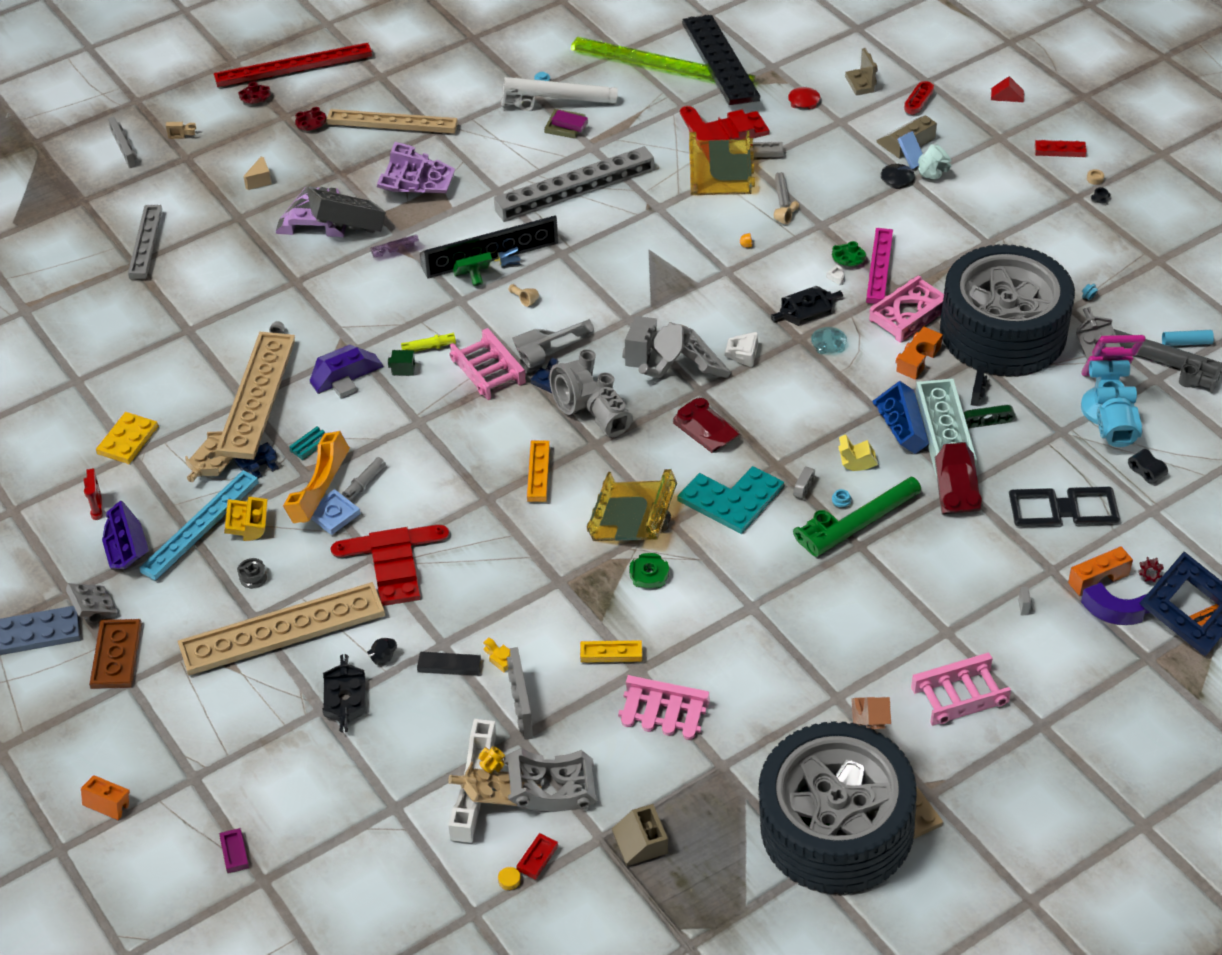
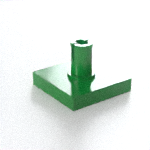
[453,252,492,286]

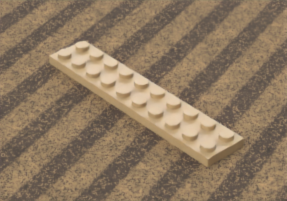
[216,331,295,460]
[178,582,385,676]

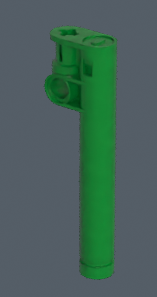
[793,476,921,557]

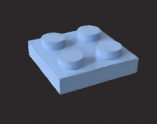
[311,489,361,535]

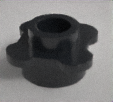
[1091,187,1111,203]

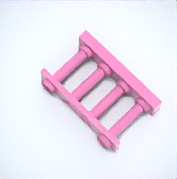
[449,328,526,400]
[911,652,1011,726]

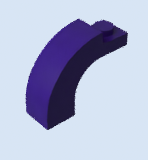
[1081,582,1150,625]

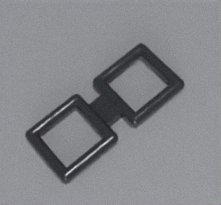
[1009,486,1120,526]

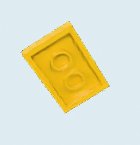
[96,412,158,464]

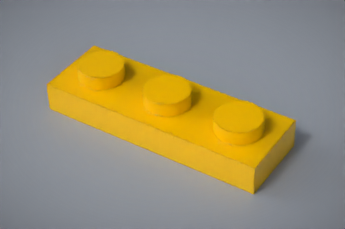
[580,640,642,663]

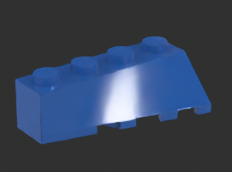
[872,381,929,454]

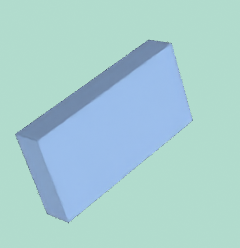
[897,131,923,169]

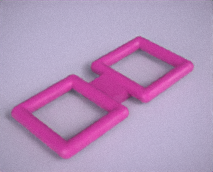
[1081,335,1146,376]

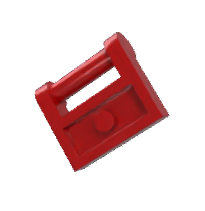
[83,468,103,520]

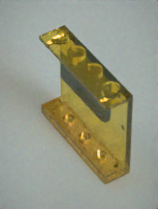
[689,131,755,195]
[587,469,677,541]

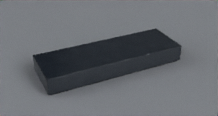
[417,652,481,676]

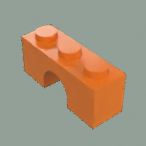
[895,326,943,380]
[1068,546,1133,596]

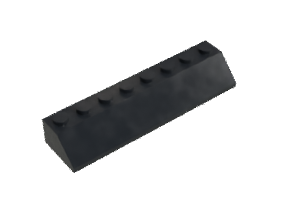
[420,215,558,279]

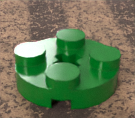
[629,553,669,588]

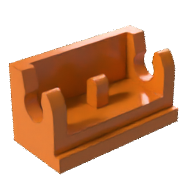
[81,775,130,820]

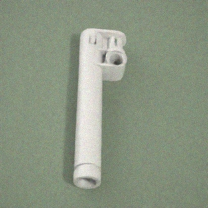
[501,77,618,111]

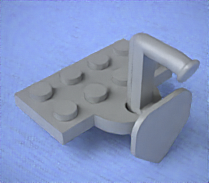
[638,322,731,378]

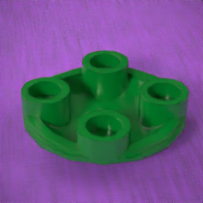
[831,241,866,266]

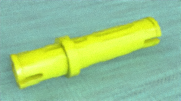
[401,332,456,352]

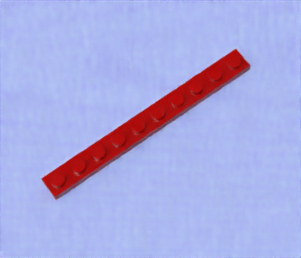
[214,42,372,87]

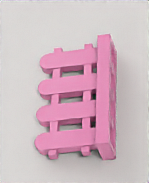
[618,675,710,740]

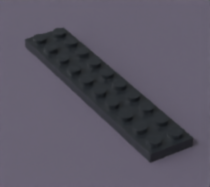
[682,15,760,105]

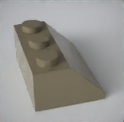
[876,115,937,159]

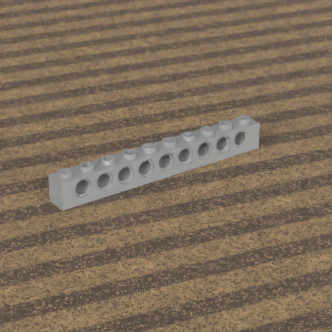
[494,146,654,222]

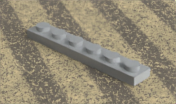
[128,205,162,279]

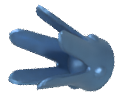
[494,247,521,266]

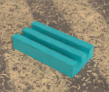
[289,426,325,460]

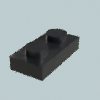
[971,367,988,406]

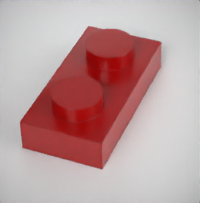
[516,833,558,880]

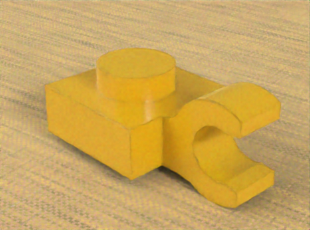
[483,637,510,672]

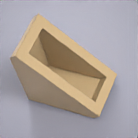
[243,157,271,190]

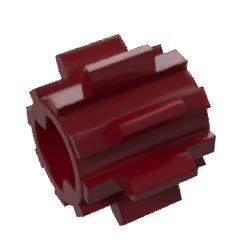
[1138,557,1164,583]

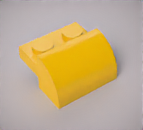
[224,497,268,541]

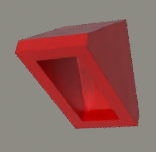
[991,76,1024,102]

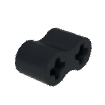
[1128,449,1168,484]

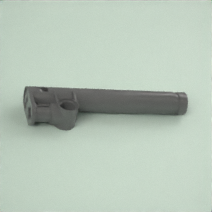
[1114,329,1222,393]

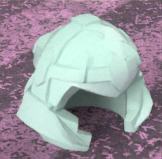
[918,144,952,180]

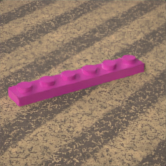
[866,228,893,304]

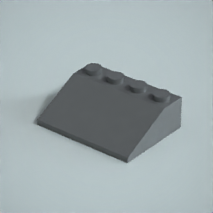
[307,187,386,233]

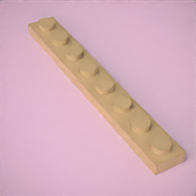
[327,109,458,133]

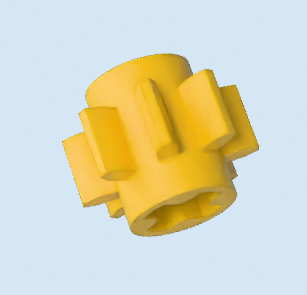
[479,746,505,773]

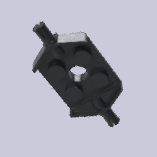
[771,286,843,326]
[322,654,365,733]

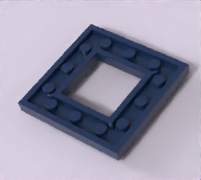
[1139,551,1222,656]

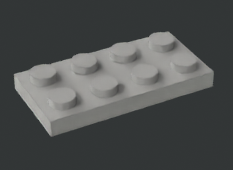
[507,647,533,740]

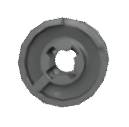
[237,558,267,589]

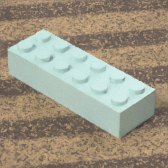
[915,379,977,478]

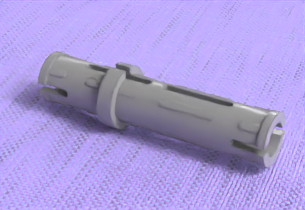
[342,457,386,501]

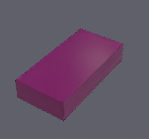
[551,110,588,132]
[219,828,249,874]

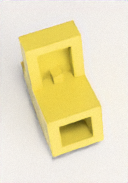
[838,434,878,471]

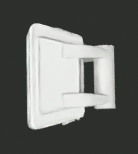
[724,332,758,367]

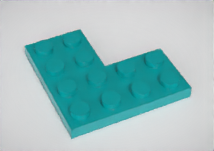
[677,466,784,534]

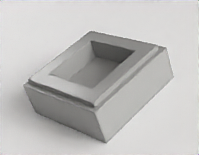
[332,376,357,398]
[1018,587,1031,615]

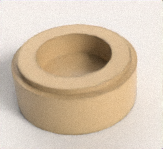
[1087,169,1104,185]

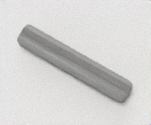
[775,172,789,208]

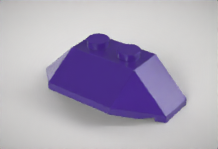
[309,345,383,394]
[102,500,149,569]

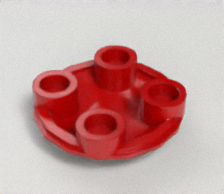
[788,87,820,109]

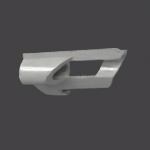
[512,319,594,374]

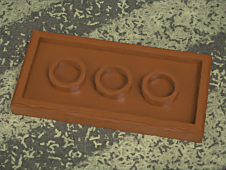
[89,619,142,689]

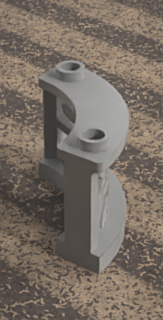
[504,748,598,811]

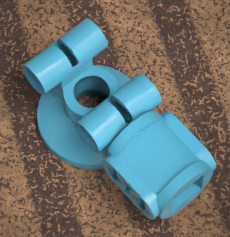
[1081,360,1142,447]

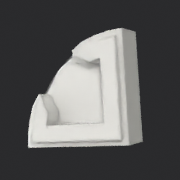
[826,264,844,285]

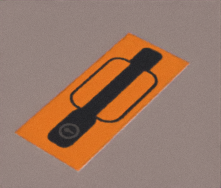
[1189,604,1219,626]

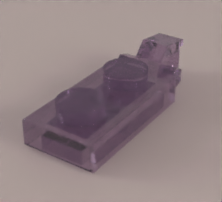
[370,235,419,258]

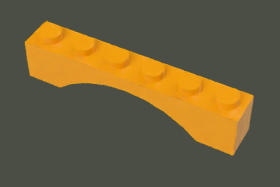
[283,431,350,523]

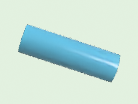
[1162,330,1214,346]

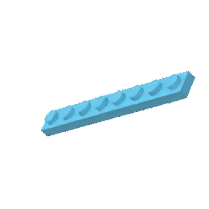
[139,470,259,581]

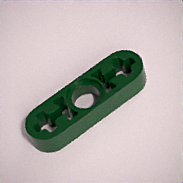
[963,405,1016,428]

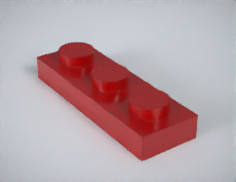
[1034,140,1086,157]

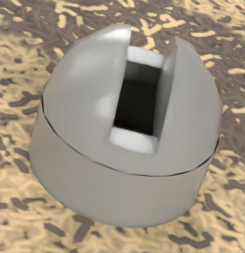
[269,321,285,334]

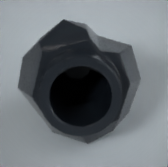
[367,638,397,665]

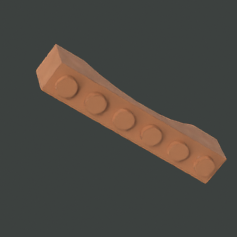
[851,697,891,729]

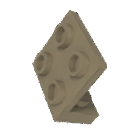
[845,48,878,96]

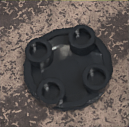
[881,163,915,189]

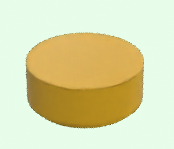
[498,867,521,890]

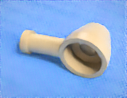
[774,201,799,225]
[508,284,539,307]

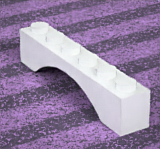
[449,719,496,843]

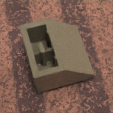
[612,804,668,866]

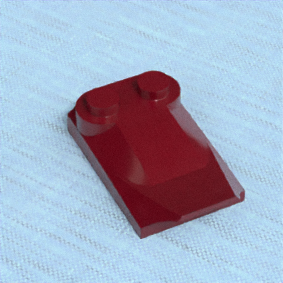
[673,398,740,453]
[934,442,982,514]

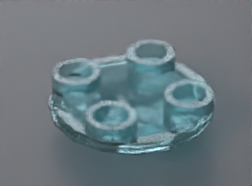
[811,327,847,354]

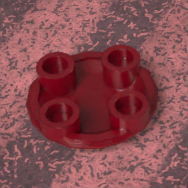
[238,82,271,104]
[295,107,327,131]

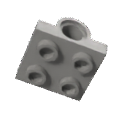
[66,583,118,626]

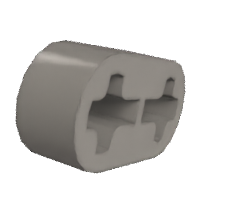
[793,466,815,499]

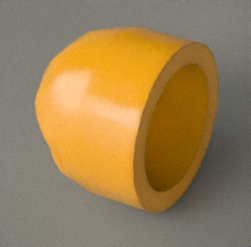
[740,233,753,247]

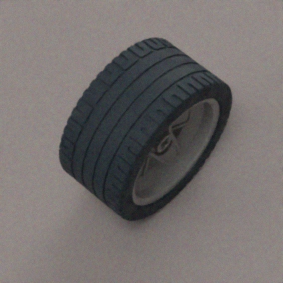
[940,244,1075,376]
[758,721,917,894]

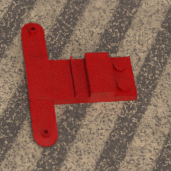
[680,106,770,164]
[330,525,449,606]

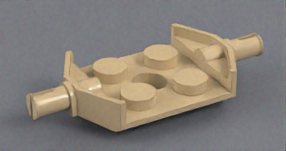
[185,431,233,482]
[448,762,541,806]

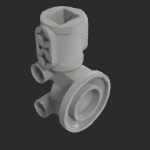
[550,349,633,438]

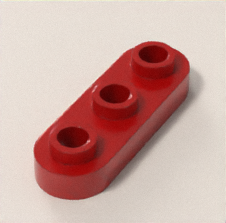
[904,81,934,115]

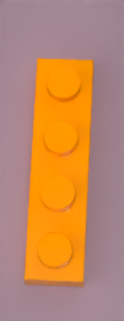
[527,440,550,502]

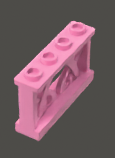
[869,275,944,343]

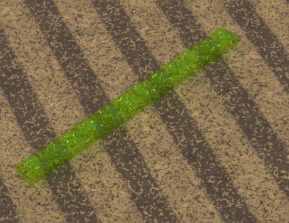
[571,37,755,84]

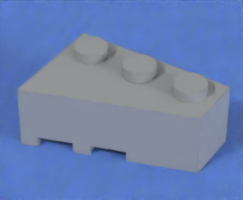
[622,316,657,368]

